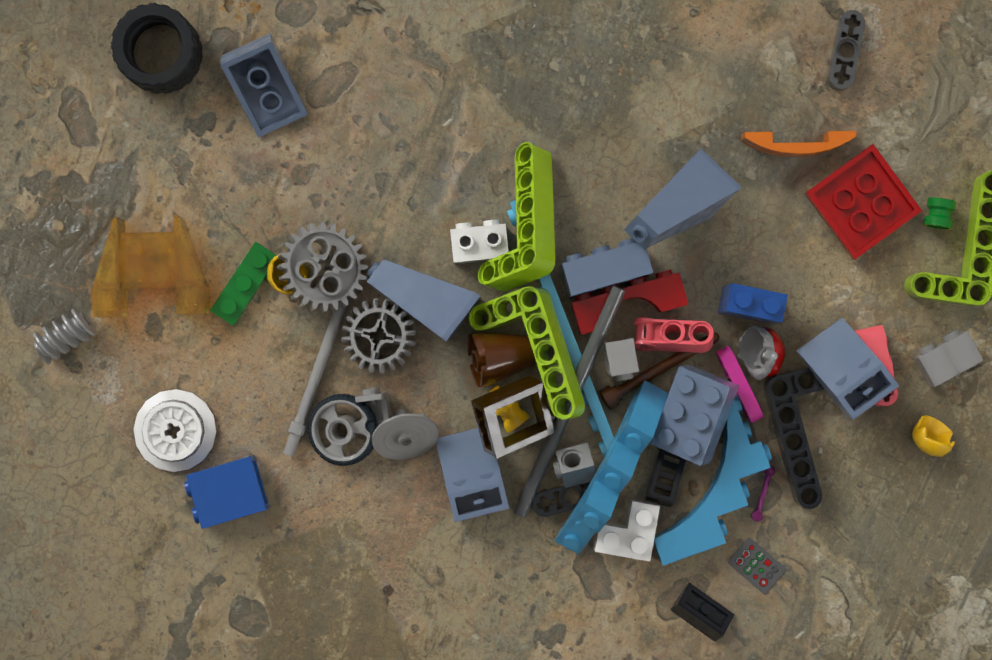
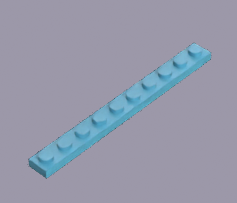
[507,200,614,458]

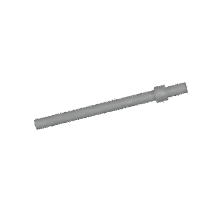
[283,300,349,457]

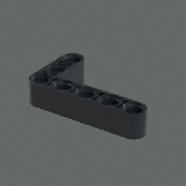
[763,366,824,509]

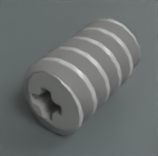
[33,308,97,365]

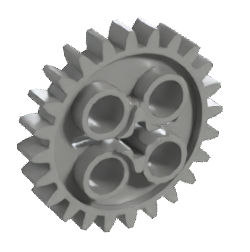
[277,222,368,313]

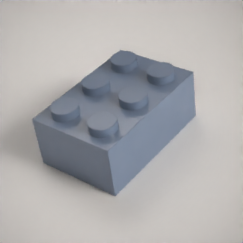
[560,238,653,298]
[650,365,740,466]

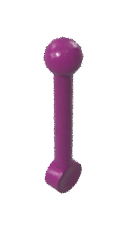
[751,466,776,522]

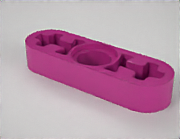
[715,346,764,424]

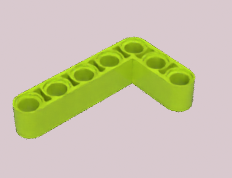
[478,142,555,292]
[904,170,992,306]
[468,286,585,420]

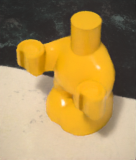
[489,385,530,433]

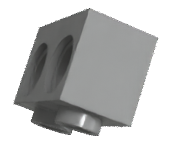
[602,338,639,381]

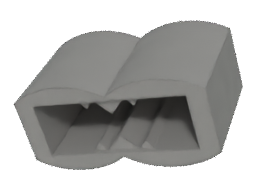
[914,329,983,387]

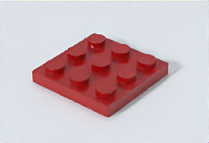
[804,144,922,260]

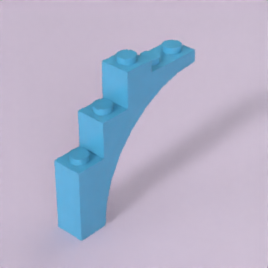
[555,380,669,554]
[654,396,772,566]

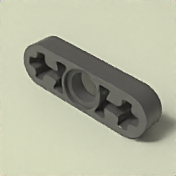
[827,10,865,91]

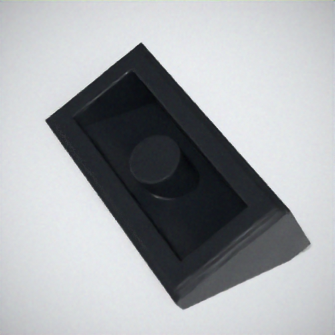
[671,582,735,641]

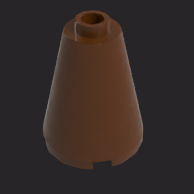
[467,332,537,388]

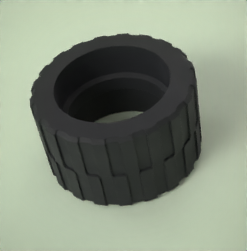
[111,3,203,94]

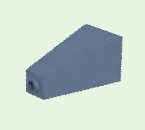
[624,149,741,249]
[367,259,481,342]

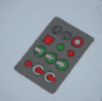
[728,538,786,594]

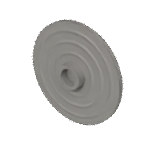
[372,409,439,460]

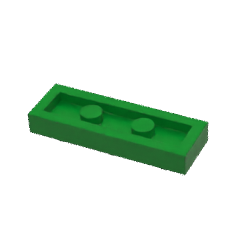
[210,241,277,326]

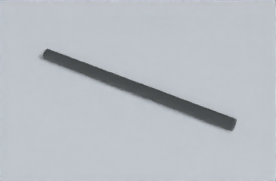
[513,285,626,518]

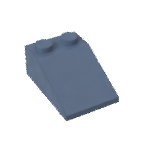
[220,33,308,138]

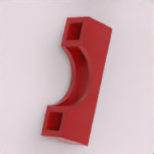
[571,269,689,335]

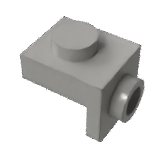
[355,387,391,426]

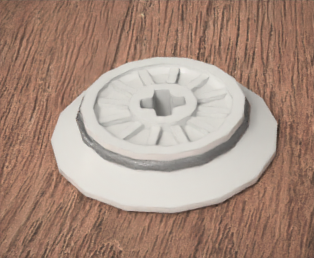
[133,389,217,472]

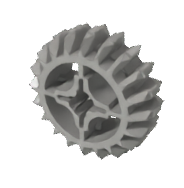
[341,299,417,373]

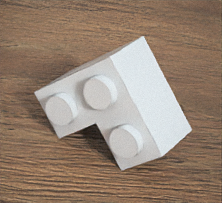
[593,499,660,562]

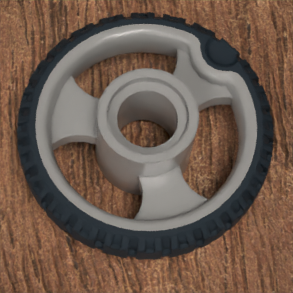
[308,394,378,466]

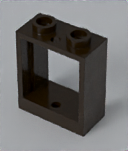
[471,375,555,459]

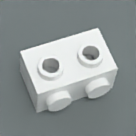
[450,220,509,264]

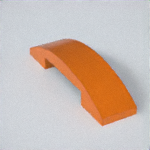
[741,131,856,157]

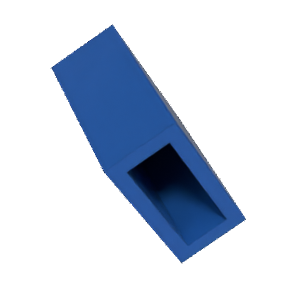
[717,283,788,324]
[184,455,270,529]

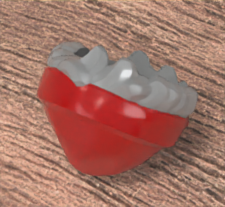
[737,325,786,380]

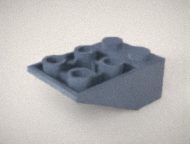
[797,318,899,420]
[436,428,509,522]

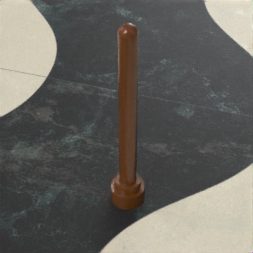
[599,332,720,410]

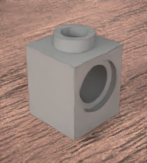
[553,443,596,488]

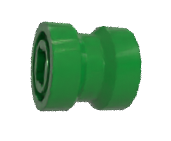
[923,197,956,230]

